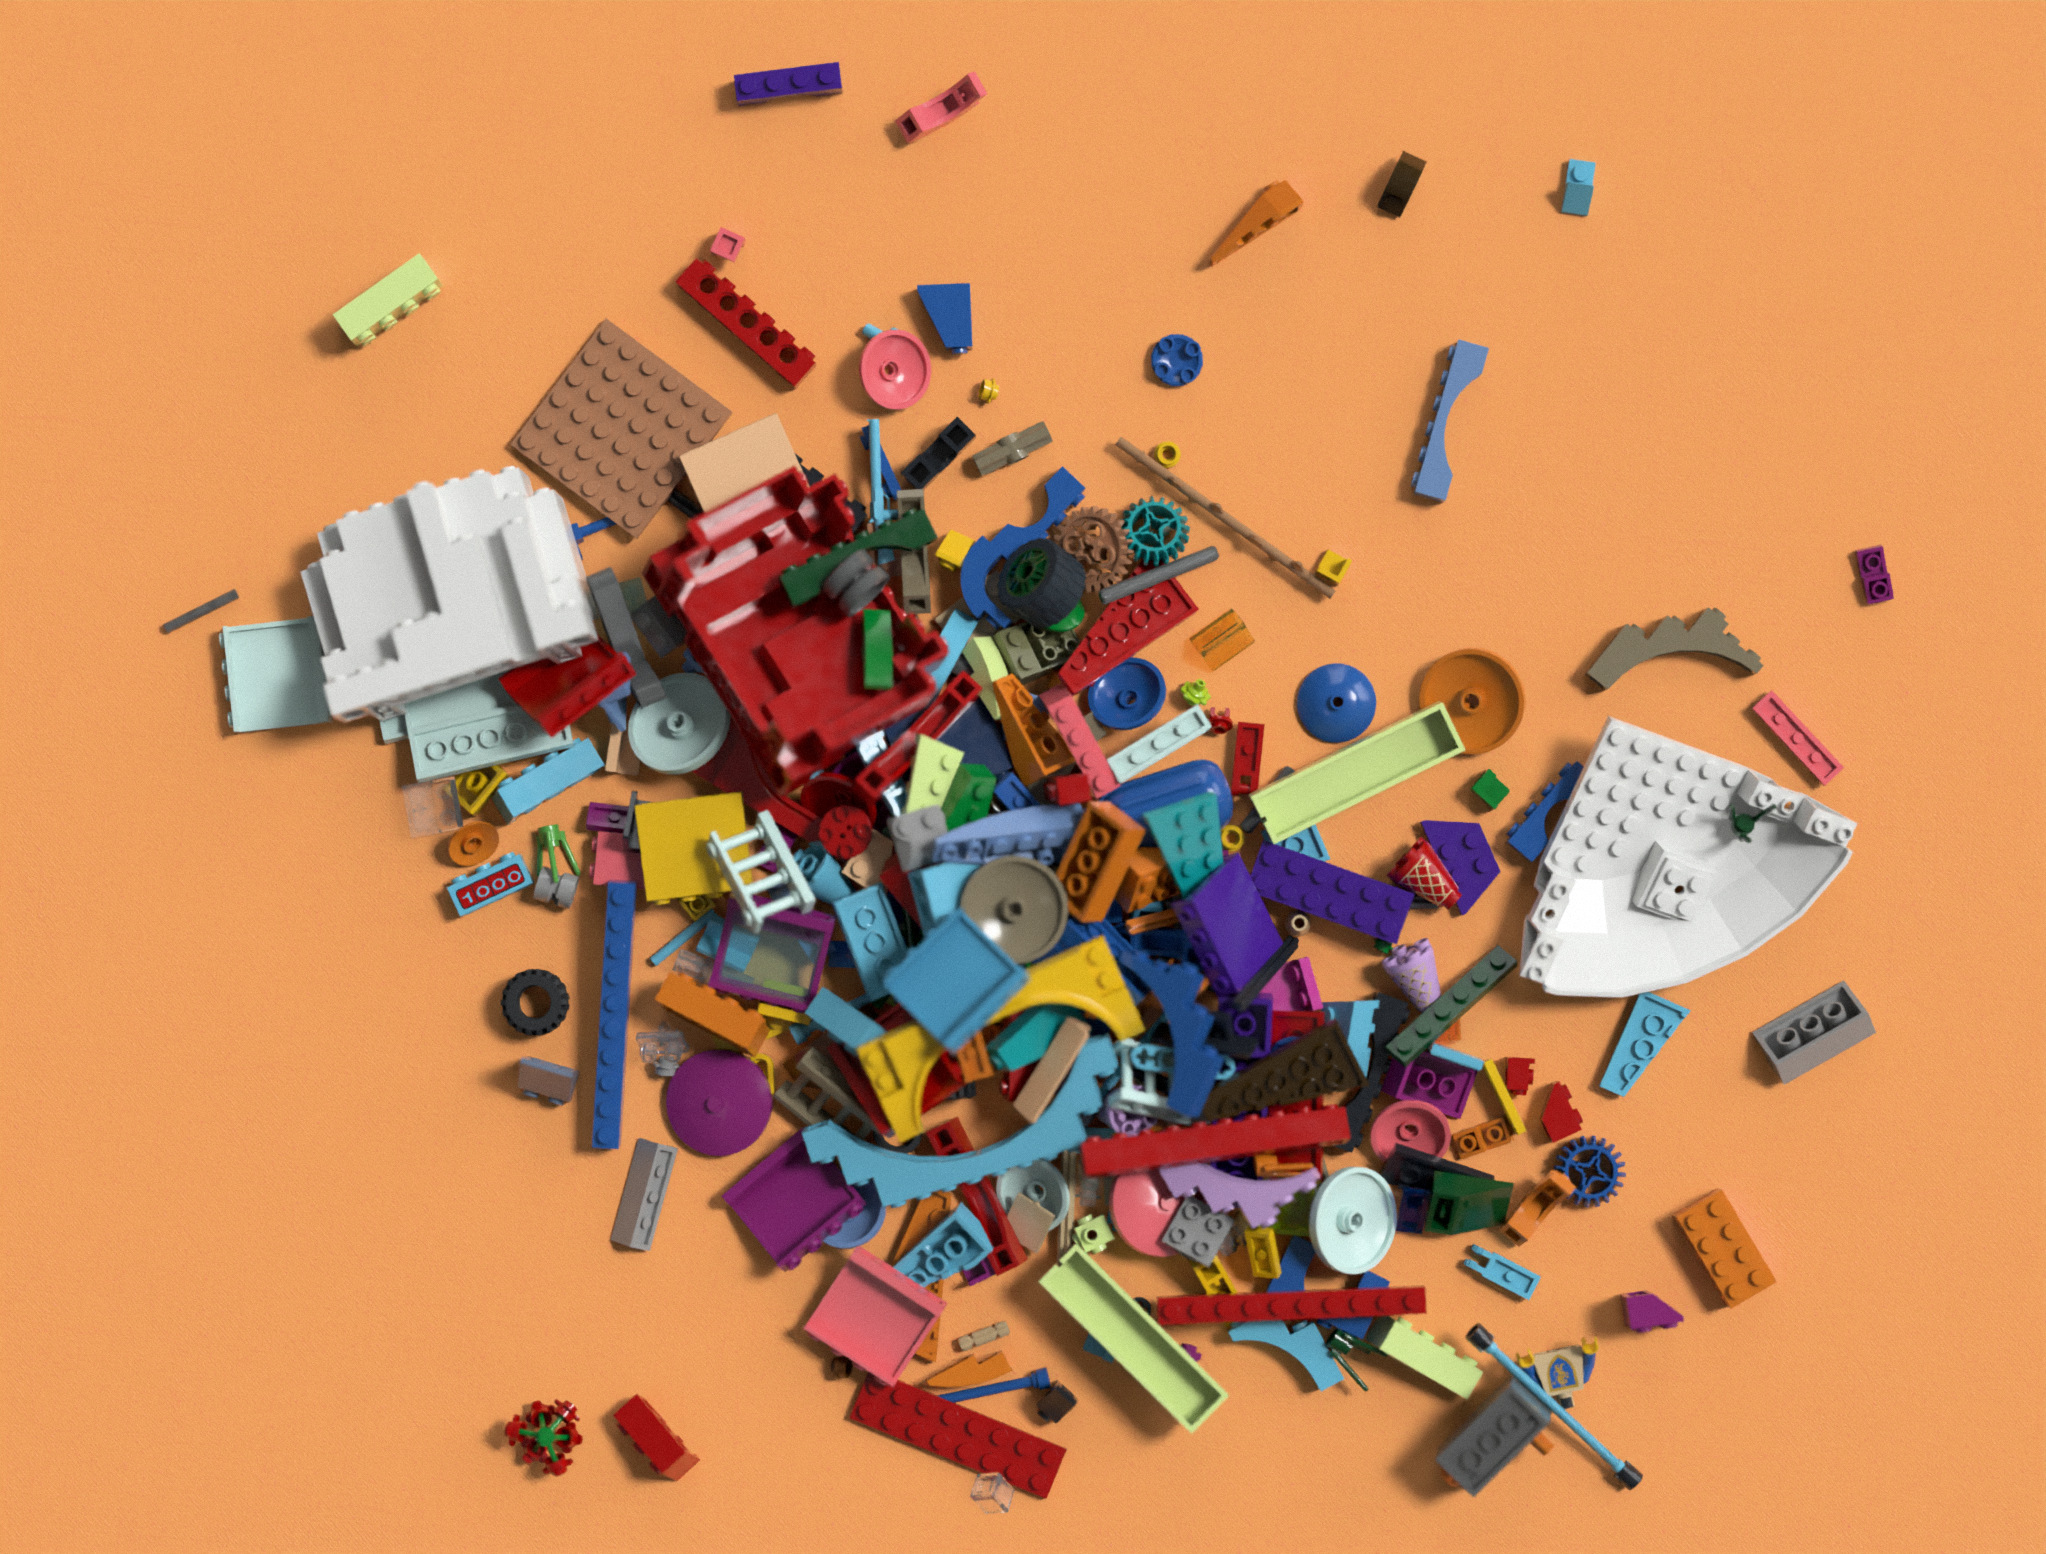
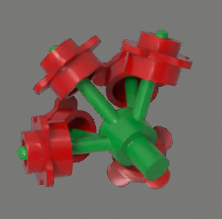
[504,1399,583,1476]

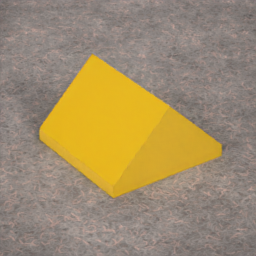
[445,765,510,816]

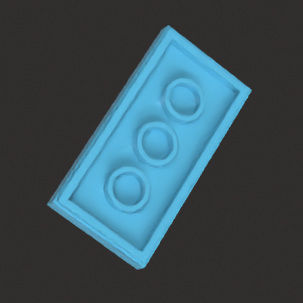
[831,882,908,1002]

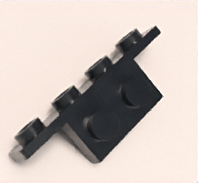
[1151,1009,1259,1059]

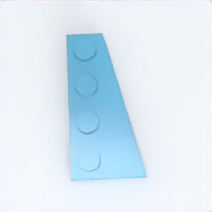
[1599,992,1691,1097]

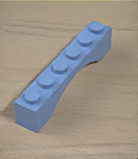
[1410,339,1489,503]

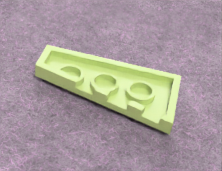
[901,733,964,815]

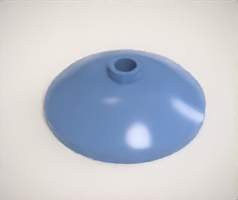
[823,1170,886,1249]

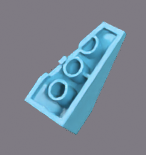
[892,1202,993,1287]

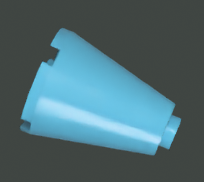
[793,841,856,905]

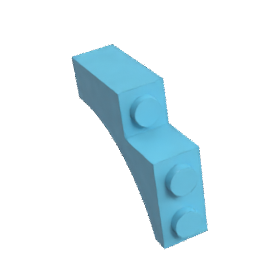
[1227,1319,1344,1391]

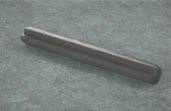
[1098,546,1219,604]

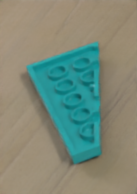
[1142,791,1223,900]

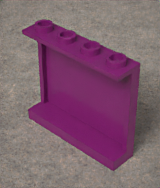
[722,1127,867,1272]

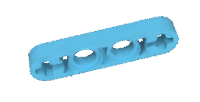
[1130,1043,1235,1079]

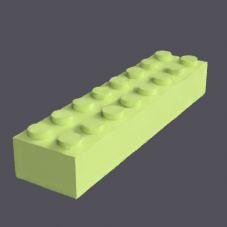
[1248,701,1465,844]
[1038,1243,1229,1434]

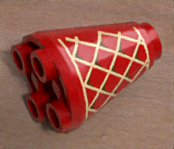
[1387,837,1462,910]

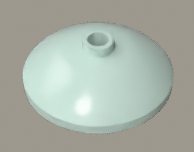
[996,1158,1070,1231]

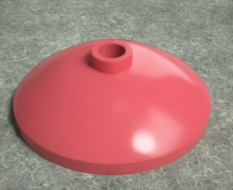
[859,330,931,409]
[1371,1100,1451,1163]

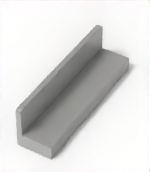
[611,1138,678,1251]

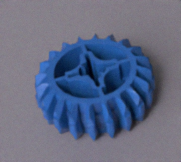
[1553,1135,1626,1207]

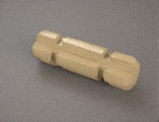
[958,1321,1010,1351]

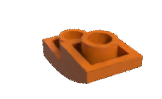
[1452,1116,1514,1160]

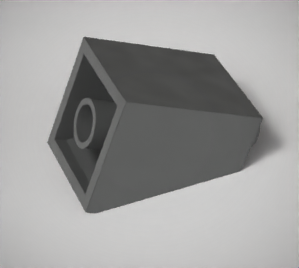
[630,596,688,658]

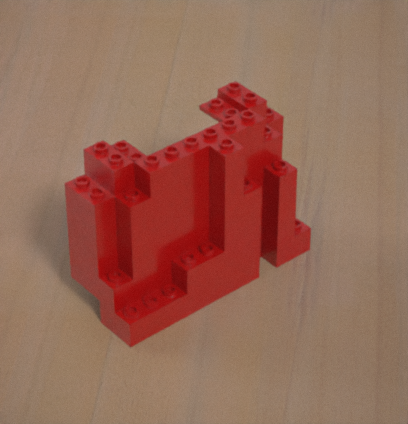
[641,465,950,797]

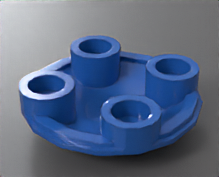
[1151,334,1203,386]

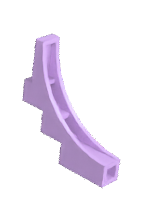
[1158,1131,1321,1229]

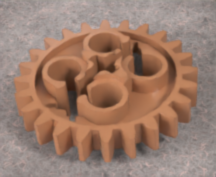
[1053,506,1134,593]

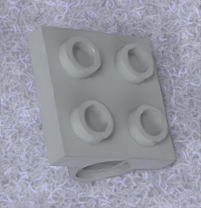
[1162,1196,1235,1268]

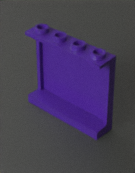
[1171,852,1283,996]

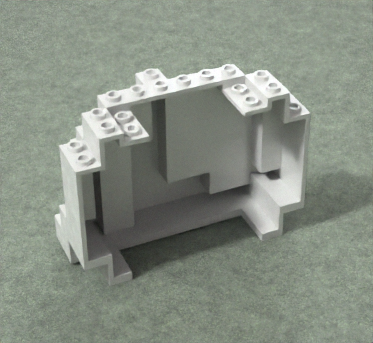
[301,466,599,723]

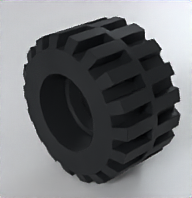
[501,969,570,1036]

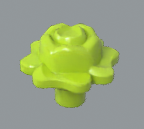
[1180,679,1211,706]

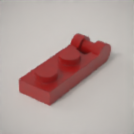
[1231,722,1265,798]

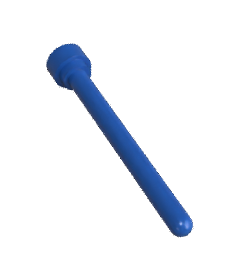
[937,1367,1051,1403]

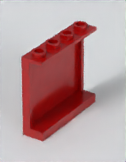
[498,633,637,738]
[827,1002,967,1139]

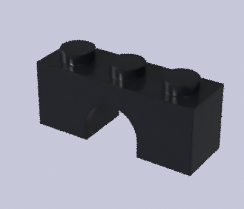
[901,416,976,490]

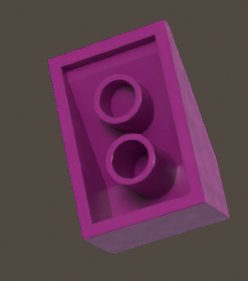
[1381,1050,1478,1119]

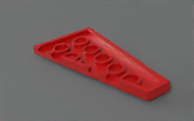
[1057,559,1199,697]

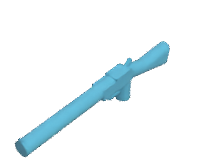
[866,419,899,565]

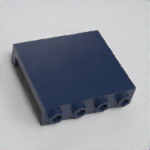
[883,696,1015,784]

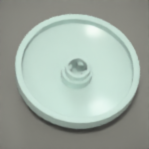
[628,673,730,775]
[1309,1166,1397,1274]

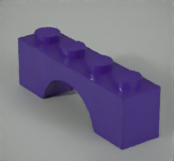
[734,62,843,106]

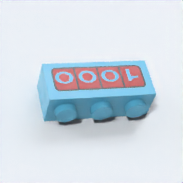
[447,852,535,917]

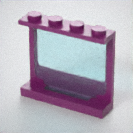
[708,892,836,1013]

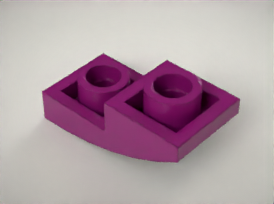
[1855,545,1894,604]

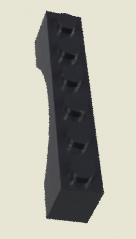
[1333,992,1410,1153]

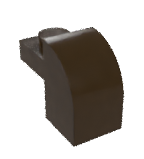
[1377,151,1427,218]

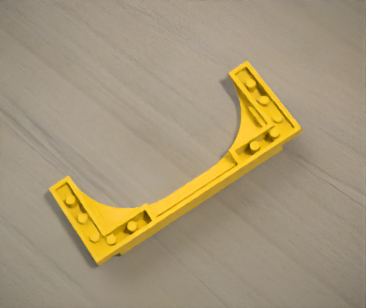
[856,935,1145,1142]

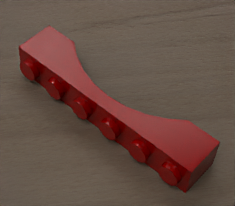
[852,670,983,807]
[926,1116,1028,1276]

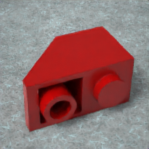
[1539,1081,1583,1143]

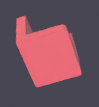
[710,227,746,263]

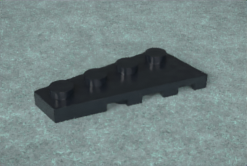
[1379,1143,1494,1193]

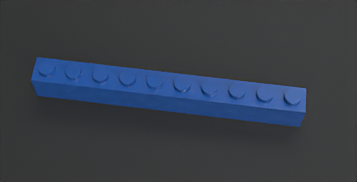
[592,879,637,1149]

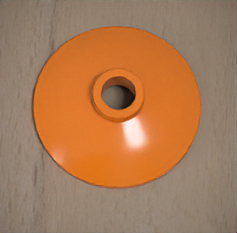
[448,821,499,866]

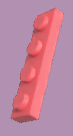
[1751,690,1844,786]

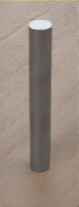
[163,588,239,633]

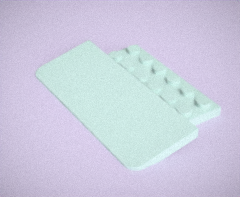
[379,669,574,783]

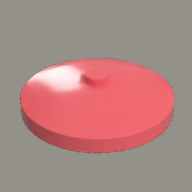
[1109,1169,1208,1257]

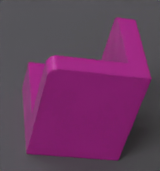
[962,1256,996,1287]

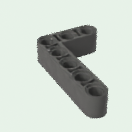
[586,566,666,709]

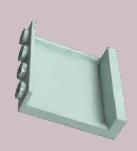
[219,616,332,733]

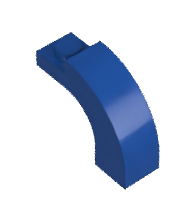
[961,535,1012,630]

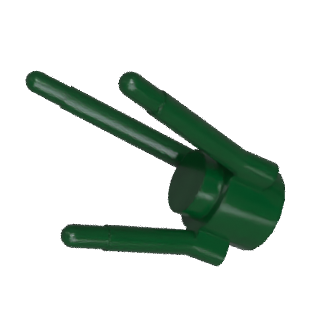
[1728,804,1777,843]
[1326,1328,1388,1392]

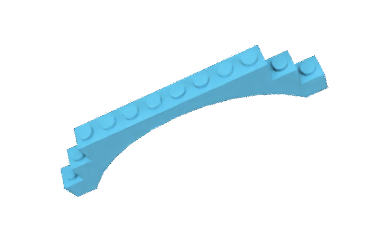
[802,1032,1118,1208]

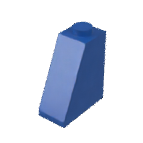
[917,283,973,355]

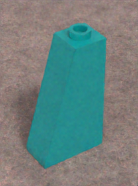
[985,1002,1092,1071]

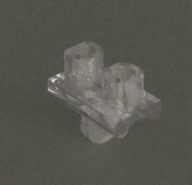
[636,1021,690,1063]
[1075,1160,1103,1207]

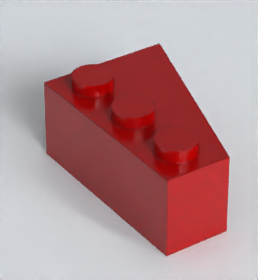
[613,1394,701,1481]

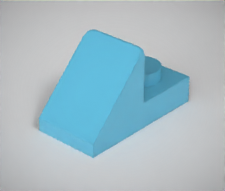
[1561,159,1596,216]

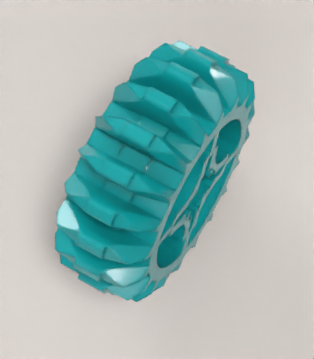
[1121,496,1190,567]

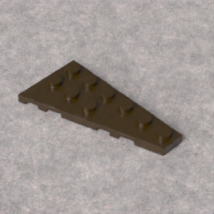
[1202,1018,1370,1121]

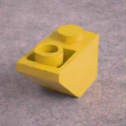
[936,529,976,573]

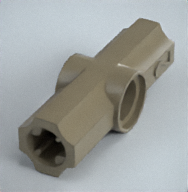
[972,421,1053,476]

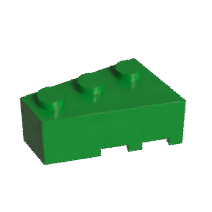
[940,763,996,833]

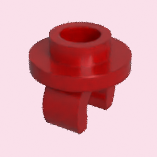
[1207,707,1233,734]

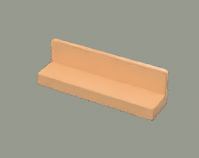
[1013,1017,1091,1123]

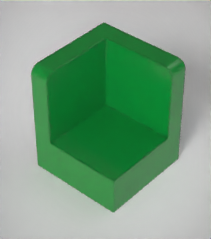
[1470,769,1510,810]

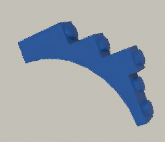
[1119,948,1224,1118]

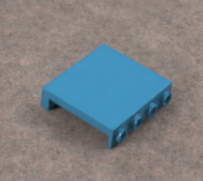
[883,907,1031,1055]

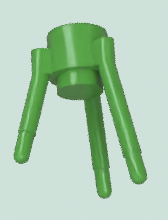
[536,824,581,883]

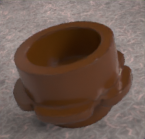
[831,1355,853,1379]

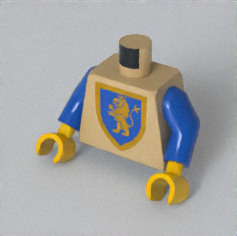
[1516,1337,1599,1409]

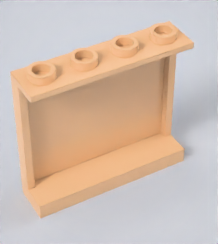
[678,413,809,513]

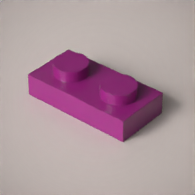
[586,802,629,834]

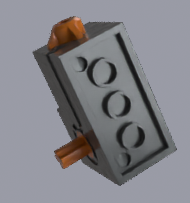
[1435,1374,1555,1498]

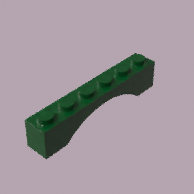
[778,508,938,609]

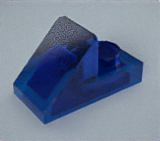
[1396,1187,1430,1234]

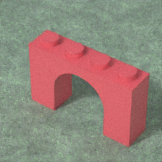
[1039,683,1120,799]

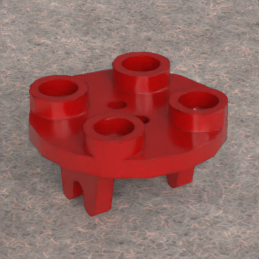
[819,805,873,859]

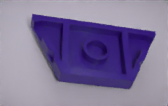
[1420,820,1501,916]

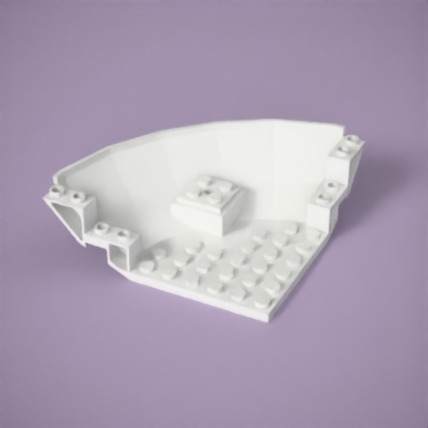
[1520,716,1857,997]

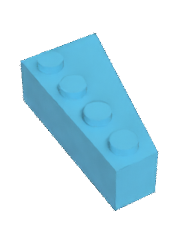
[491,738,605,825]

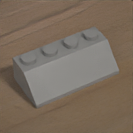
[1752,981,1876,1085]

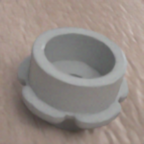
[653,1056,679,1076]

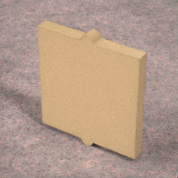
[1007,1192,1055,1254]

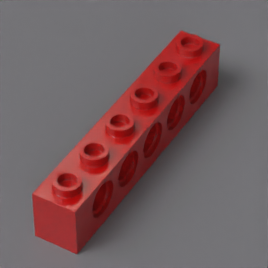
[676,258,817,389]

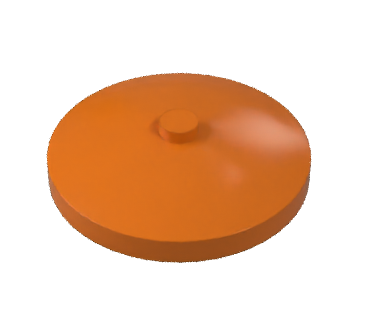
[1419,648,1526,754]

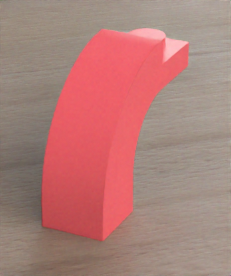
[895,71,987,143]

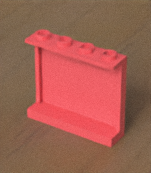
[804,1246,947,1387]

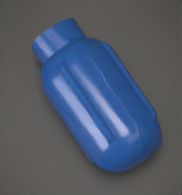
[1082,759,1233,848]

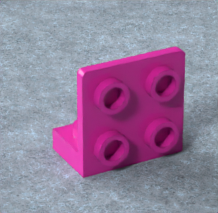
[1260,957,1323,1011]

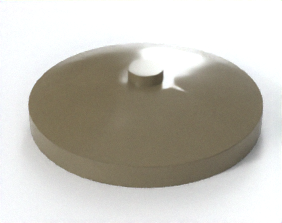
[960,856,1068,964]

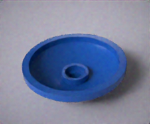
[1088,658,1166,730]
[1297,663,1376,743]

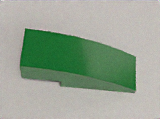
[860,609,892,690]

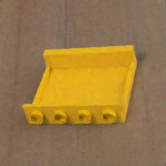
[635,791,754,905]

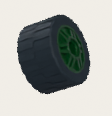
[997,538,1086,628]

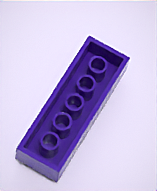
[1250,840,1415,944]

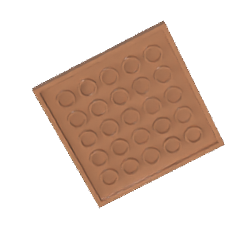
[511,318,733,539]

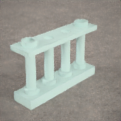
[1107,704,1212,784]
[706,810,816,934]
[1109,1038,1212,1125]

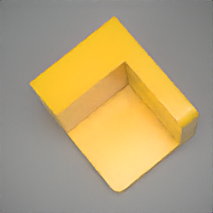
[1315,549,1352,586]

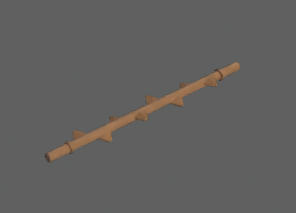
[1115,436,1336,599]

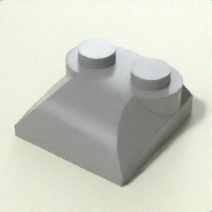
[887,804,948,872]

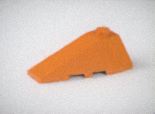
[1210,180,1304,267]
[992,674,1076,787]

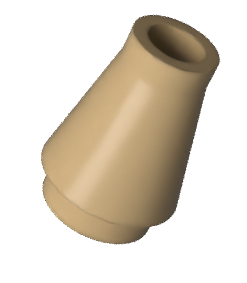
[1285,910,1311,937]

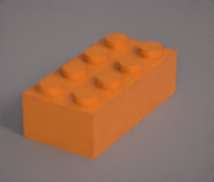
[1055,802,1146,922]
[654,972,770,1058]
[1672,1188,1777,1309]

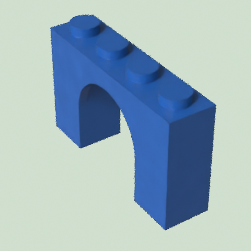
[1265,1234,1390,1339]

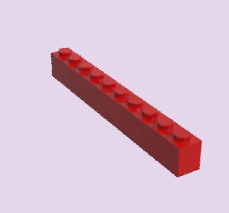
[1079,1104,1350,1180]
[1157,1285,1427,1325]

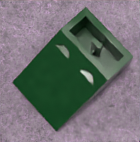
[1425,1171,1514,1235]

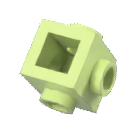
[1072,1214,1115,1254]

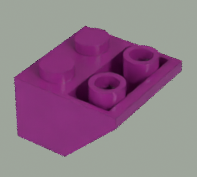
[1620,1290,1684,1333]

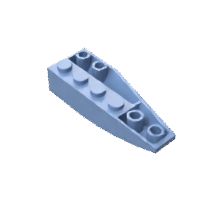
[931,802,1084,866]

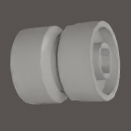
[533,866,579,909]

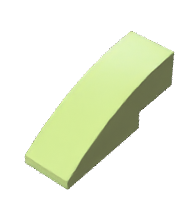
[962,636,1008,720]

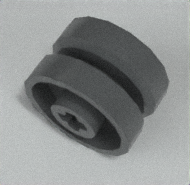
[822,549,890,617]

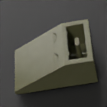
[992,622,1080,685]

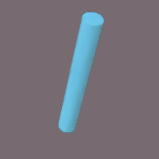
[650,909,717,966]

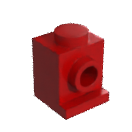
[1505,1057,1535,1095]

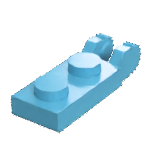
[1463,1244,1541,1300]

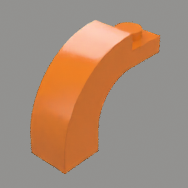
[1499,1170,1576,1247]

